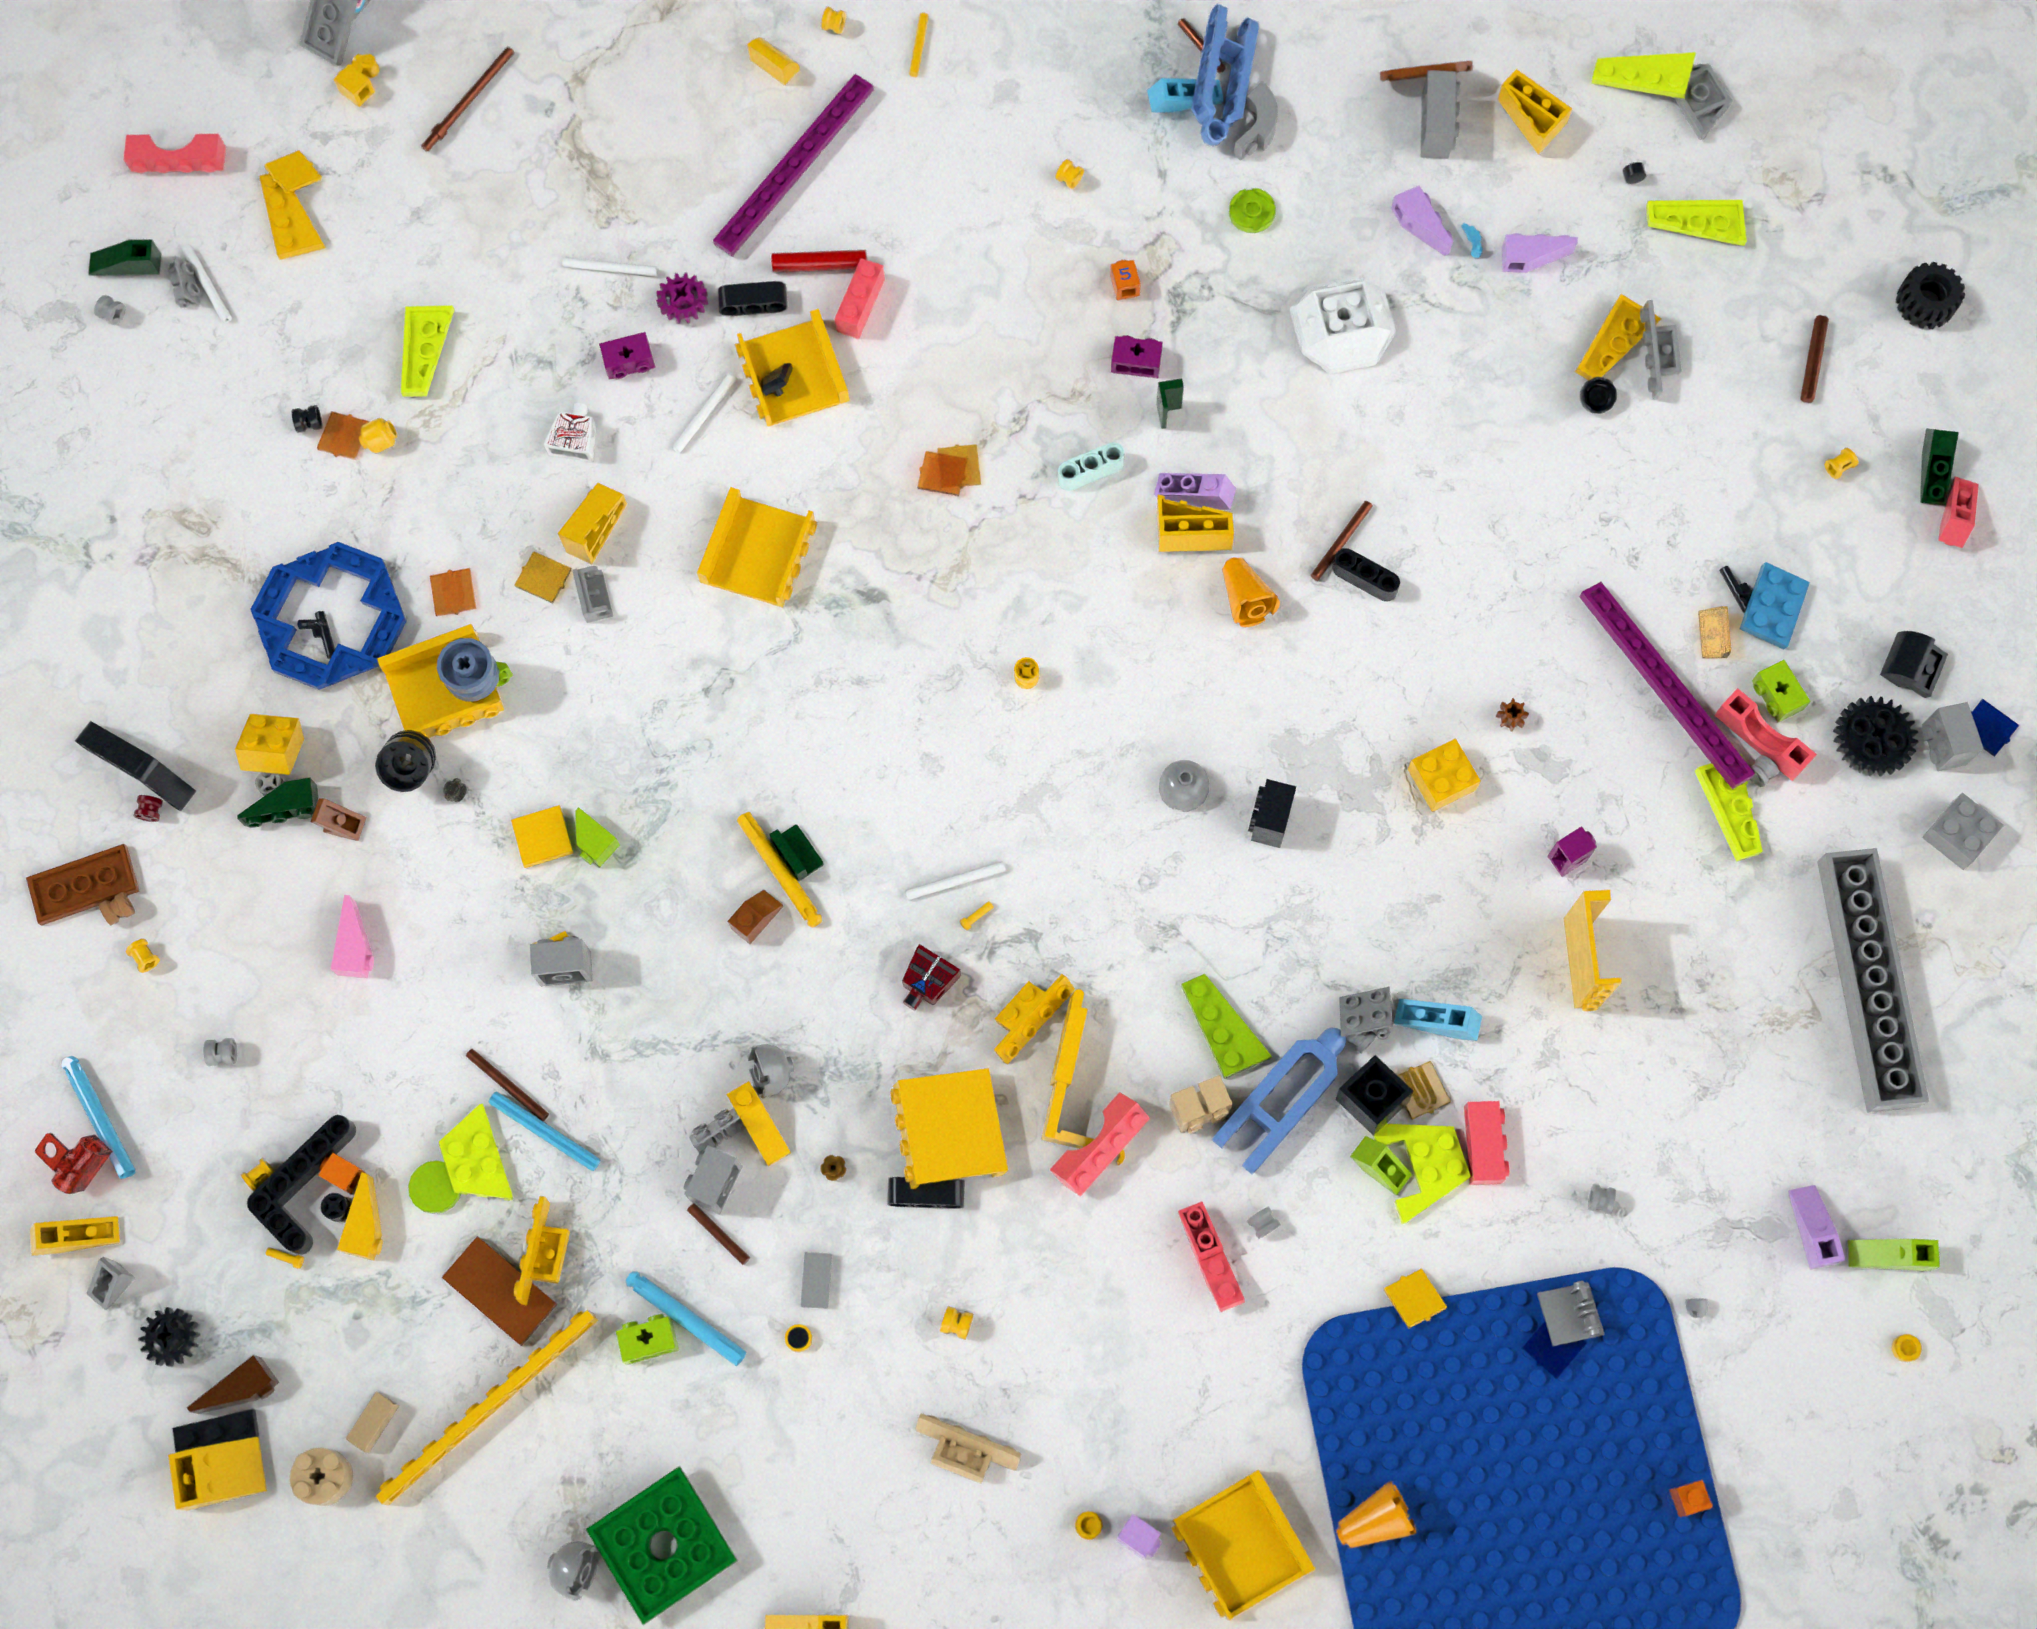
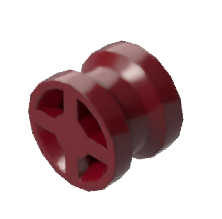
[133,795,163,822]

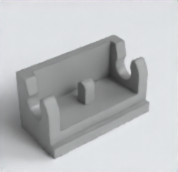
[572,566,613,623]

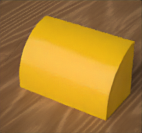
[747,37,800,85]

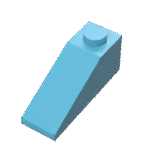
[1147,78,1224,113]
[1394,998,1482,1041]

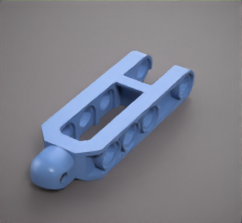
[1191,3,1259,146]
[1212,1027,1346,1175]

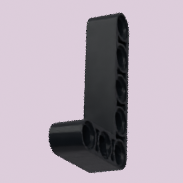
[75,721,196,811]
[247,1115,356,1255]

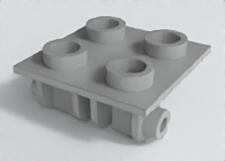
[1339,987,1392,1039]
[689,1108,744,1153]
[1537,1281,1605,1346]

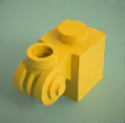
[333,54,380,107]

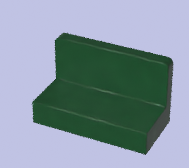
[1156,378,1184,429]
[769,825,824,881]

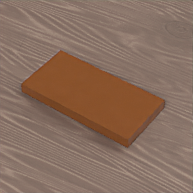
[26,844,140,926]
[441,1236,557,1346]

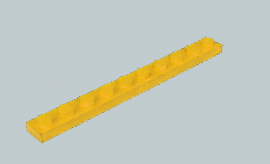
[375,1310,598,1505]

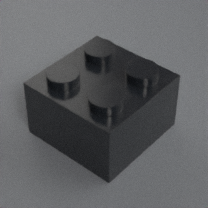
[1248,779,1297,848]
[1335,1055,1414,1136]

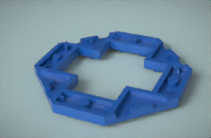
[250,542,407,690]

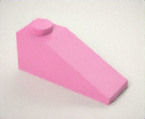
[331,895,374,978]

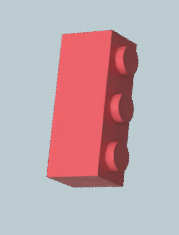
[835,258,885,339]
[1464,1101,1509,1185]

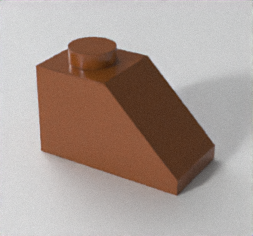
[727,890,783,944]

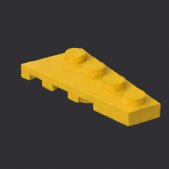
[259,173,326,260]
[1575,294,1662,380]

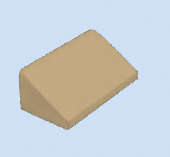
[346,1392,399,1453]

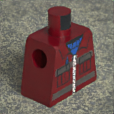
[902,944,961,1011]

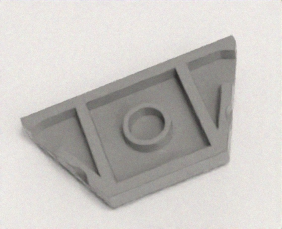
[1673,64,1732,140]

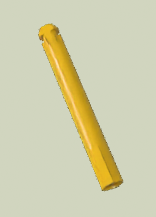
[737,812,822,928]

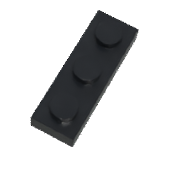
[172,1409,259,1453]

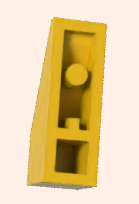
[726,1081,791,1166]
[337,1172,383,1261]
[30,1216,120,1256]

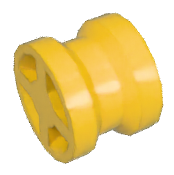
[821,6,846,34]
[1055,159,1084,189]

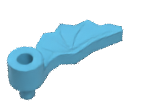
[1461,223,1483,258]

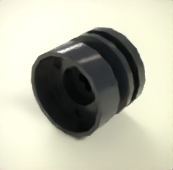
[375,730,436,792]

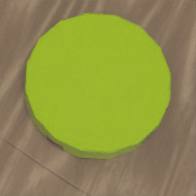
[1229,188,1276,233]
[408,1160,461,1214]

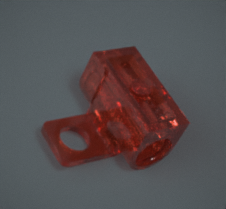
[35,1133,112,1194]

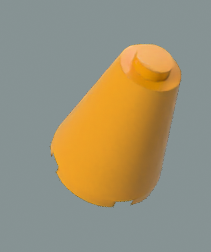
[1222,557,1280,627]
[1336,1481,1417,1548]

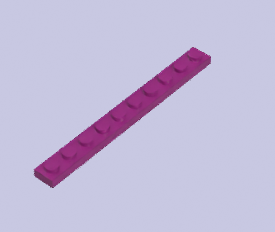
[713,74,874,257]
[1579,582,1755,790]

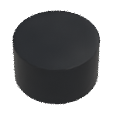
[1622,162,1646,184]

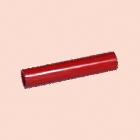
[771,250,867,272]

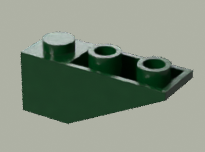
[88,239,162,276]
[1920,428,1959,506]
[237,777,319,828]

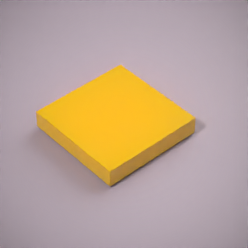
[511,805,574,868]

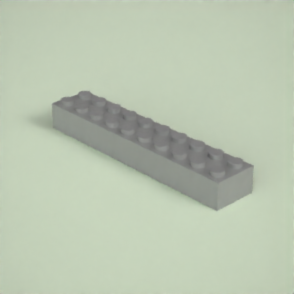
[1817,848,1929,1113]

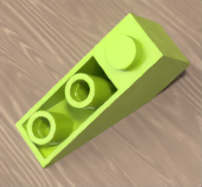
[1847,1239,1940,1271]

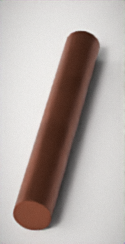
[1178,18,1226,74]
[687,1203,750,1265]

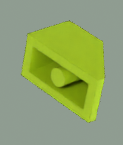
[575,807,620,867]
[1350,1136,1412,1195]

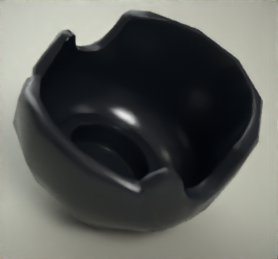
[1580,377,1617,414]

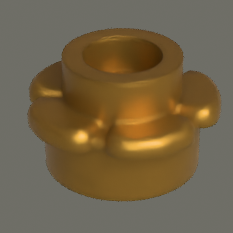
[820,1155,846,1181]

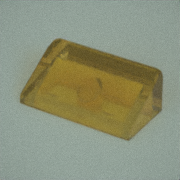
[1698,606,1731,658]

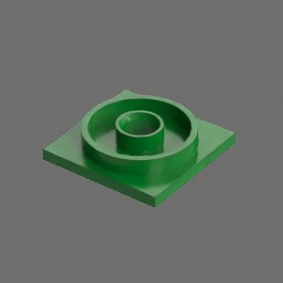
[586,1466,738,1625]

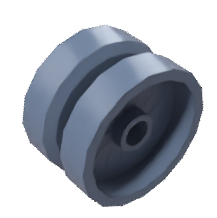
[437,638,499,701]

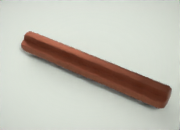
[1800,315,1829,403]

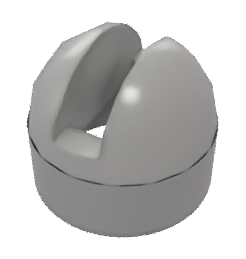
[1686,1299,1708,1318]

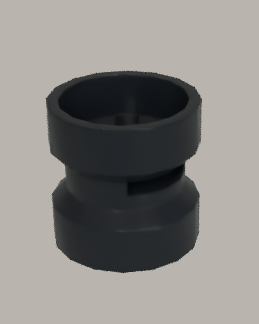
[292,405,322,433]

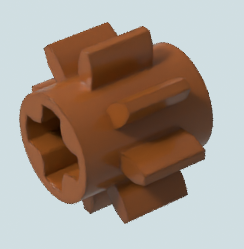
[1496,698,1529,732]

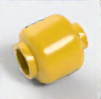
[359,418,397,453]

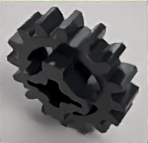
[138,1307,200,1367]

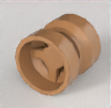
[99,892,135,926]

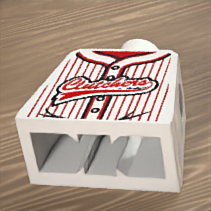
[544,403,596,463]

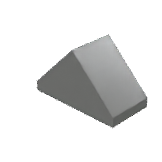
[87,1257,135,1310]

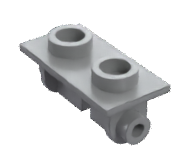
[168,256,201,308]

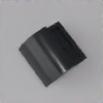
[1880,631,1948,698]

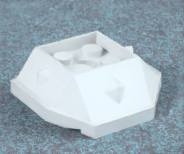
[1290,277,1396,374]

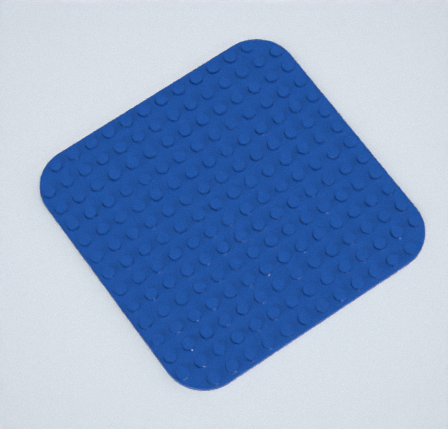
[1302,1267,1741,1629]

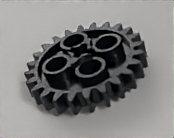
[1833,696,1919,777]

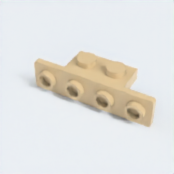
[915,1414,1021,1483]

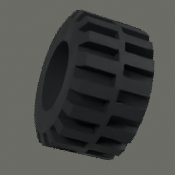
[1896,262,1965,329]

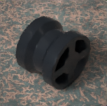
[320,1193,351,1222]

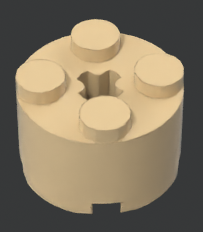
[290,1448,353,1506]

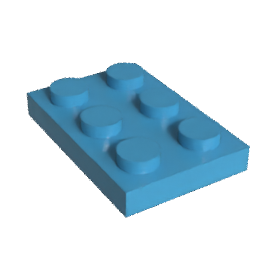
[1740,562,1810,649]

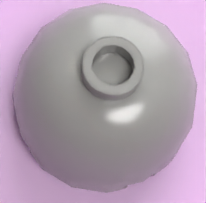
[1159,760,1209,812]
[748,1044,794,1098]
[547,1541,599,1601]

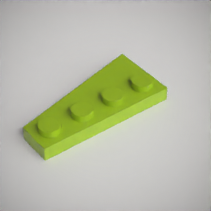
[1181,974,1272,1079]

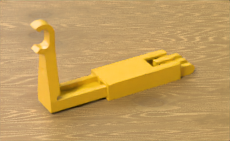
[1041,989,1125,1166]

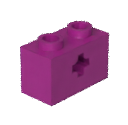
[599,332,655,379]
[1111,335,1163,378]
[1547,826,1597,877]

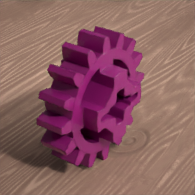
[656,272,708,324]

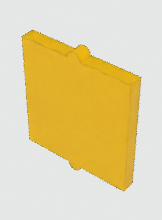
[264,150,322,194]
[1384,1268,1447,1329]

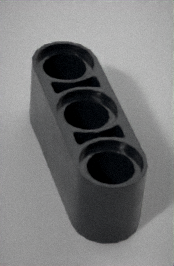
[718,281,788,316]
[1332,548,1400,602]
[887,1177,965,1209]

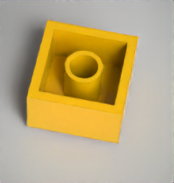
[235,714,304,775]
[1408,738,1481,812]

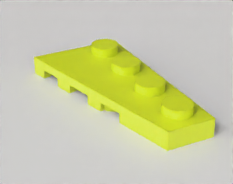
[1592,52,1696,99]
[1646,199,1747,246]
[401,305,455,397]
[1695,754,1763,862]

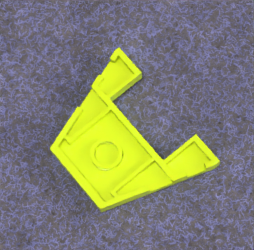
[1373,1124,1471,1224]

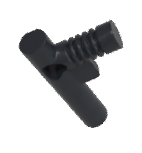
[1719,566,1753,613]
[297,611,335,659]

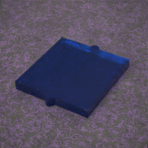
[1971,699,2019,757]
[1522,1321,1587,1379]

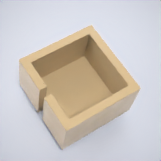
[1169,1075,1232,1134]

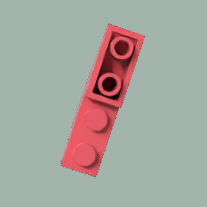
[1178,1201,1245,1312]

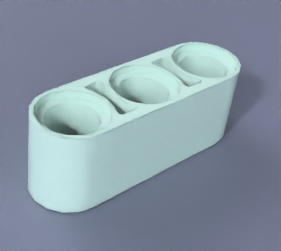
[1058,442,1124,491]

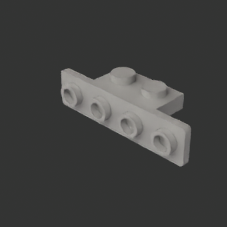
[1640,300,1681,399]

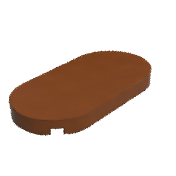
[1380,61,1473,82]

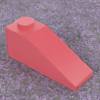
[1938,476,1979,548]

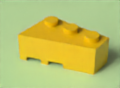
[1498,69,1572,155]
[557,483,627,564]
[1157,494,1234,552]

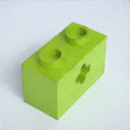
[1752,660,1811,722]
[616,1314,679,1365]

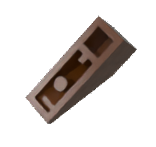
[187,1355,280,1414]

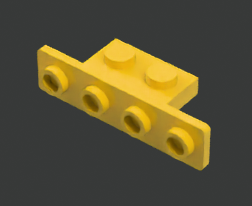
[994,974,1075,1064]
[514,1196,570,1306]

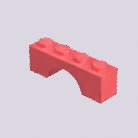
[124,134,226,173]
[1714,688,1817,781]
[1050,1092,1150,1196]

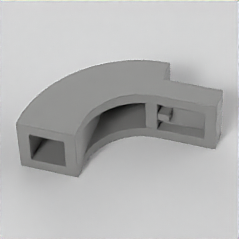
[1234,81,1277,160]

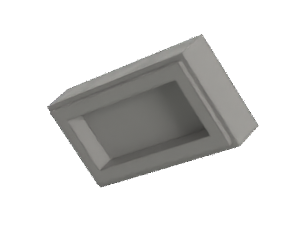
[801,1252,832,1308]

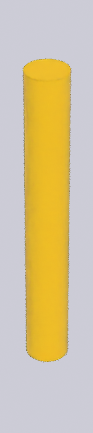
[909,13,929,77]

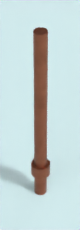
[421,47,514,152]

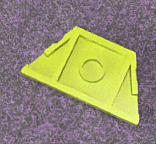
[439,1104,513,1201]

